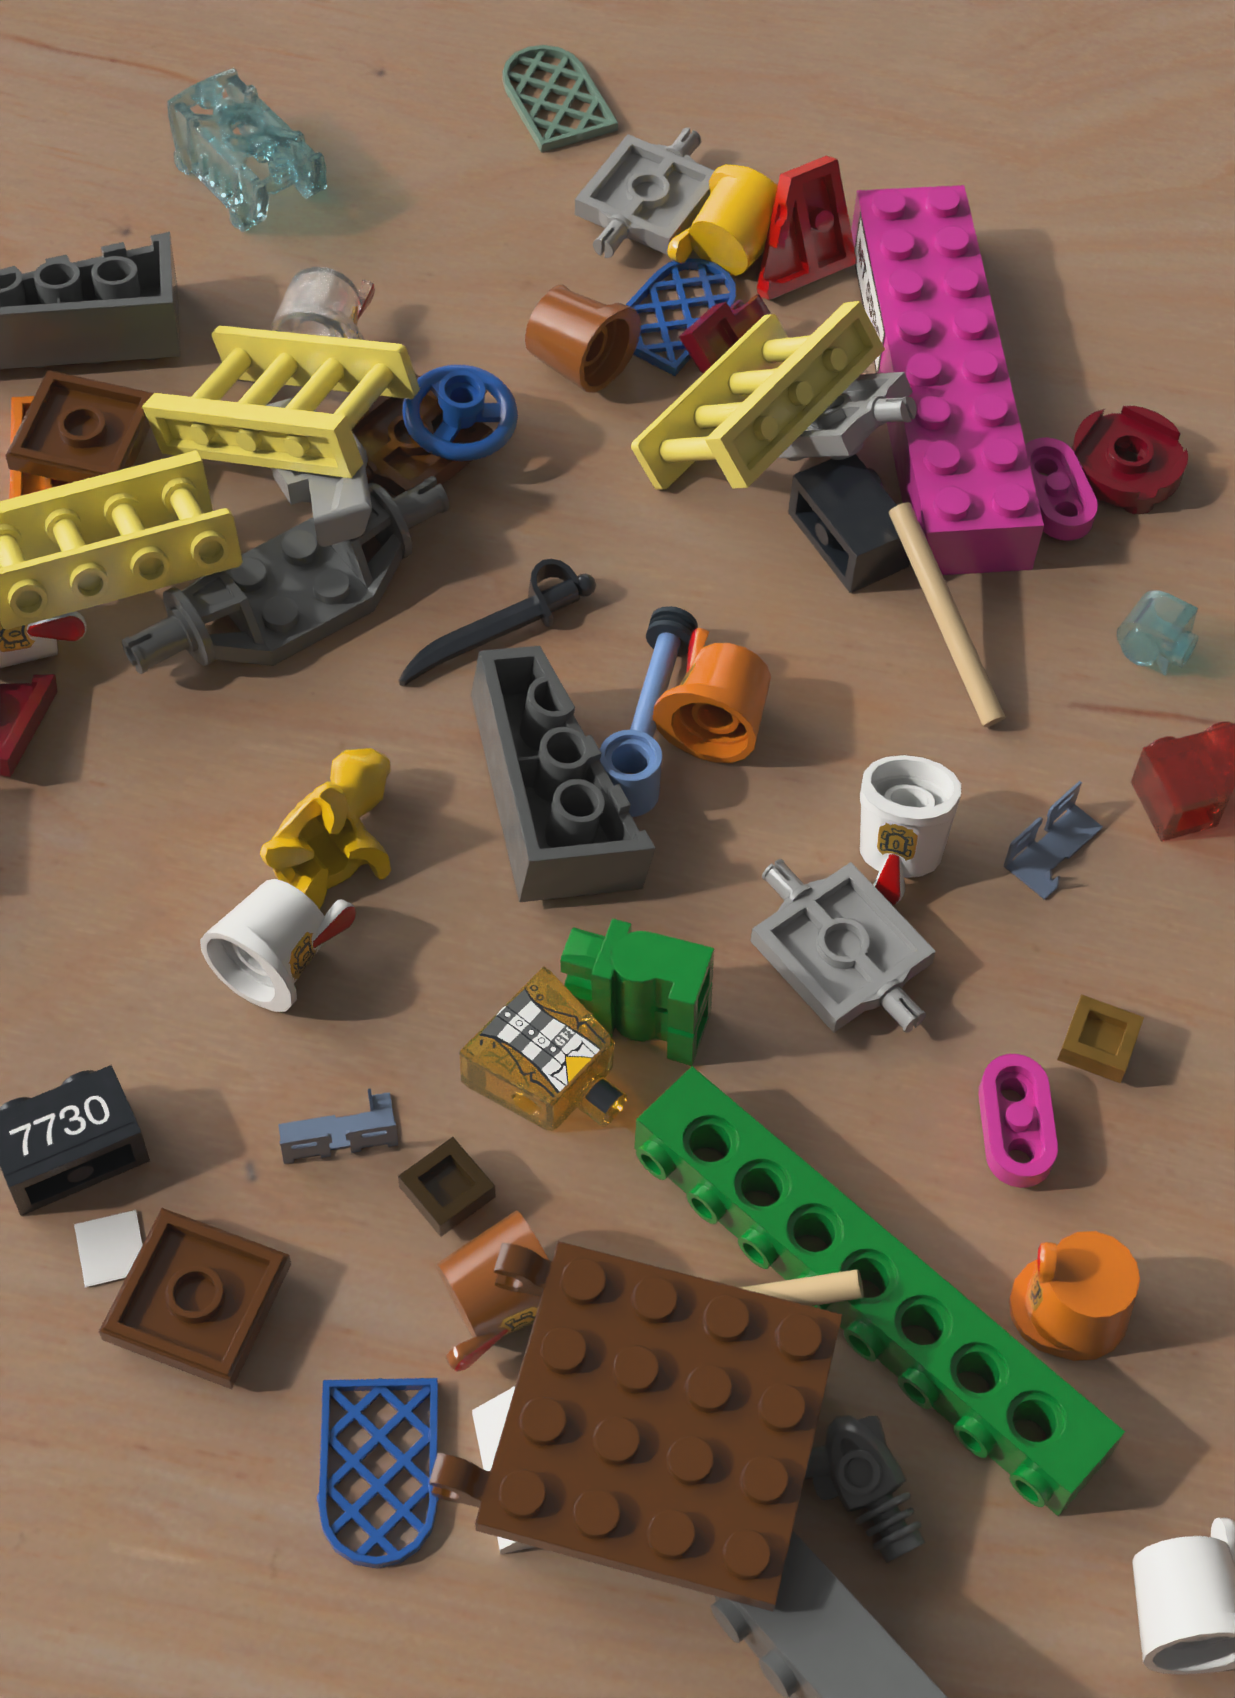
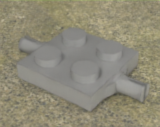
[575,127,715,258]
[778,372,916,461]
[750,859,936,1033]

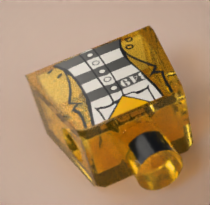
[459,966,627,1131]

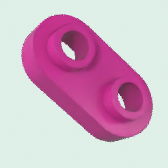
[1025,437,1098,541]
[978,1054,1058,1188]

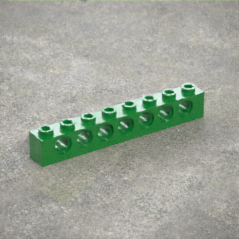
[634,1066,1125,1517]

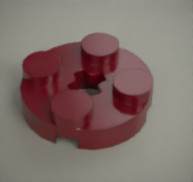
[1071,406,1189,514]

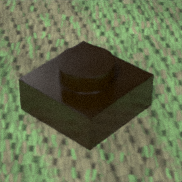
[398,1137,496,1237]

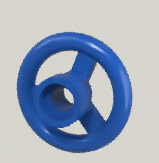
[402,364,518,461]

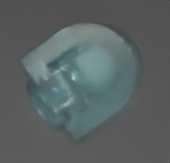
[1117,590,1199,676]

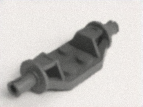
[122,476,450,674]

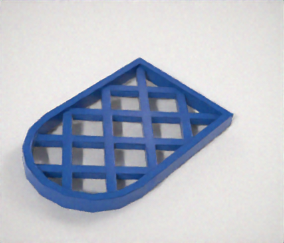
[626,258,736,376]
[317,1378,439,1569]

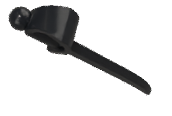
[398,559,596,686]

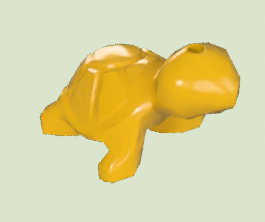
[260,748,391,909]

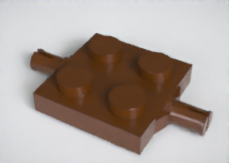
[352,372,493,496]

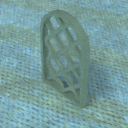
[502,45,618,152]

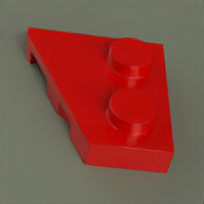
[757,155,857,300]

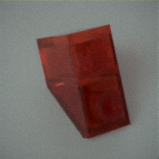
[1131,721,1235,842]

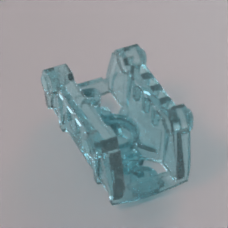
[167,68,327,232]

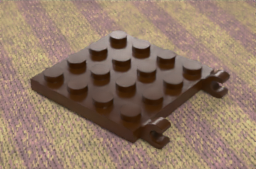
[429,1241,843,1612]

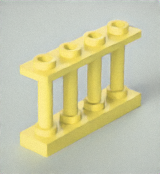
[631,301,885,490]
[142,326,420,479]
[0,450,243,630]

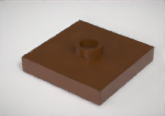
[5,370,154,483]
[99,1208,291,1389]

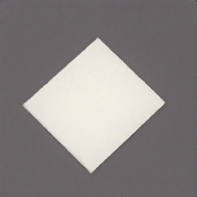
[74,1210,142,1287]

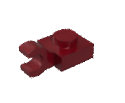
[679,294,771,375]

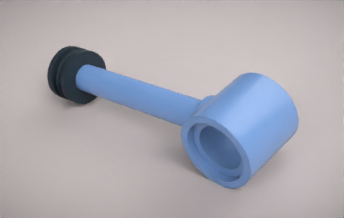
[600,606,698,817]

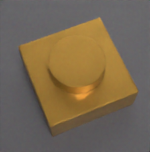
[1057,994,1144,1083]

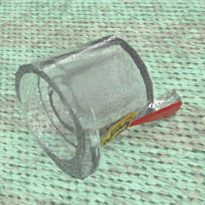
[269,266,375,340]

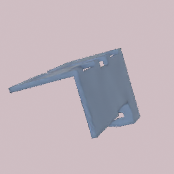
[1004,781,1103,900]
[278,1089,398,1164]

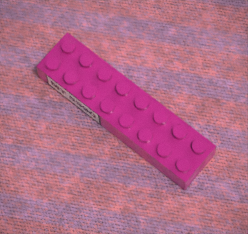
[851,185,1044,575]

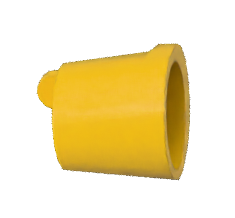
[667,164,778,276]

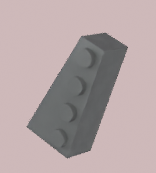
[0,232,180,369]
[471,646,656,902]
[711,1530,948,1698]

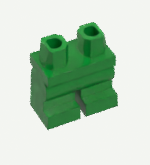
[560,918,714,1066]

